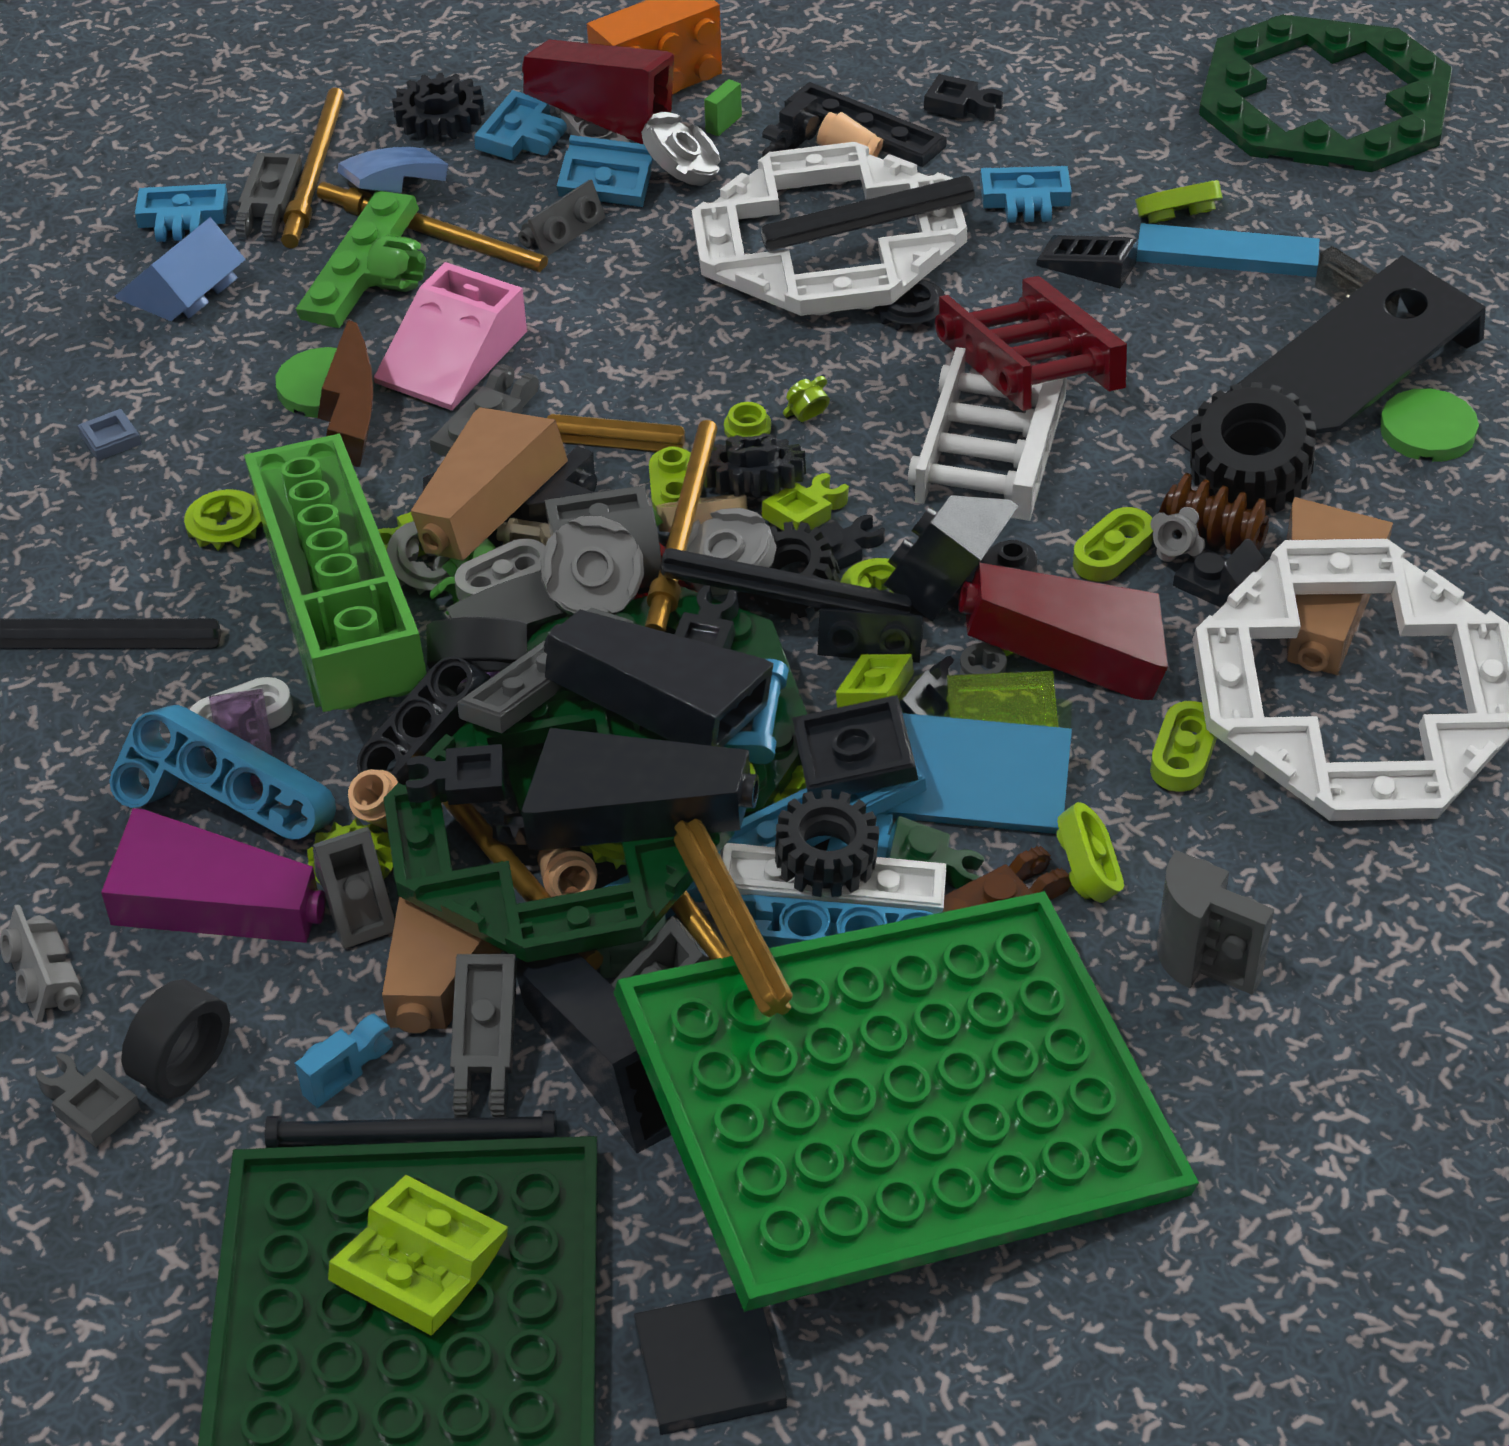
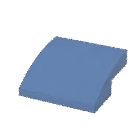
[337,147,448,193]

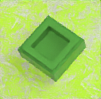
[704,79,742,136]

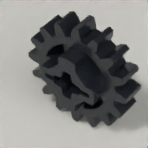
[392,73,485,142]
[704,433,806,497]

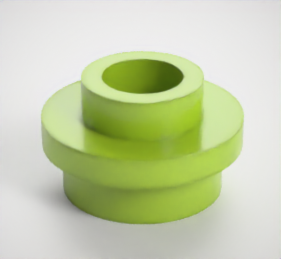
[724,402,771,438]

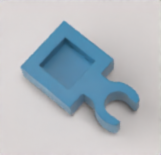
[295,1013,393,1108]

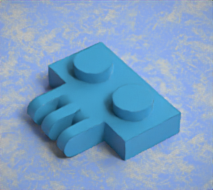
[474,90,568,161]
[980,166,1072,223]
[135,184,228,242]

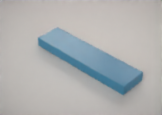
[1136,223,1320,277]

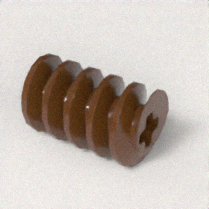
[1159,473,1269,555]

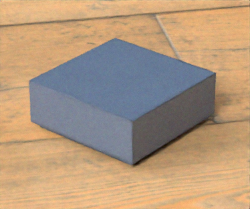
[77,409,142,461]

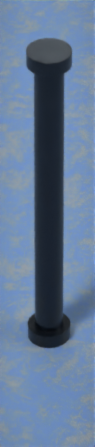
[265,1110,557,1148]

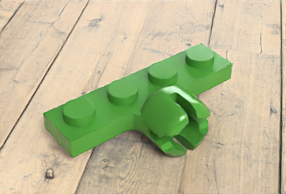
[296,190,426,328]

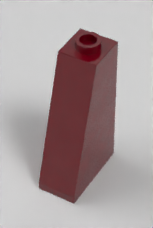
[522,39,674,144]
[959,562,1168,700]

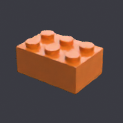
[587,0,722,94]

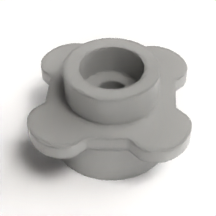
[1151,507,1205,562]

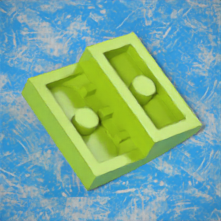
[328,1175,508,1336]

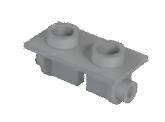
[0,905,83,1024]

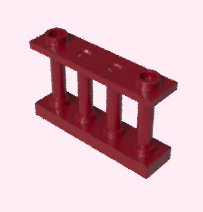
[935,276,1127,411]

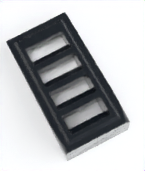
[1036,235,1138,289]

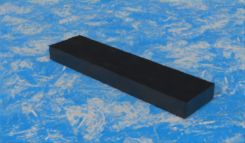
[784,82,947,167]

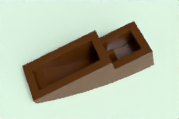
[318,320,373,467]

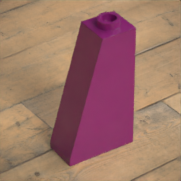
[101,808,326,943]

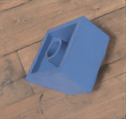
[115,217,246,321]

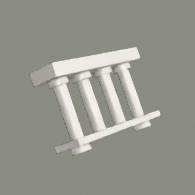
[908,347,1067,521]

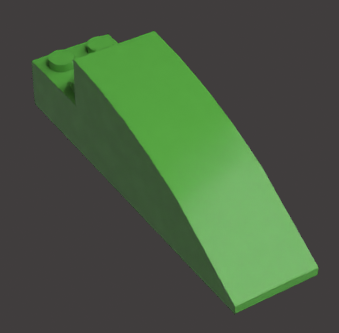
[244,433,427,712]

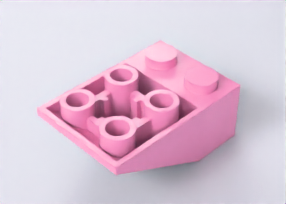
[374,262,527,410]

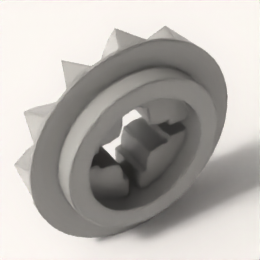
[387,521,451,595]

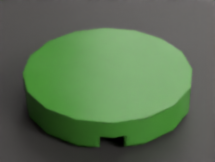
[275,347,337,418]
[1380,389,1479,462]

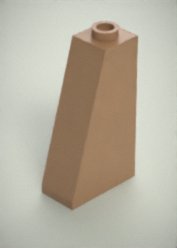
[410,407,568,560]
[1287,497,1393,675]

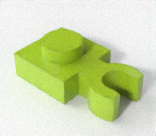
[761,473,849,531]

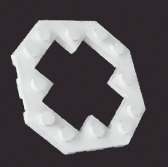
[692,142,967,316]
[1192,539,1509,821]

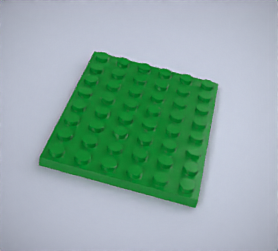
[614,891,1199,1312]

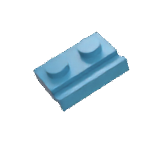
[557,135,654,207]

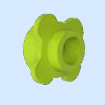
[783,376,830,422]

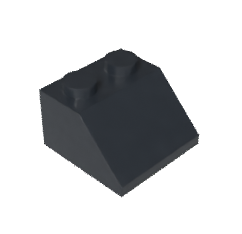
[883,495,1019,621]

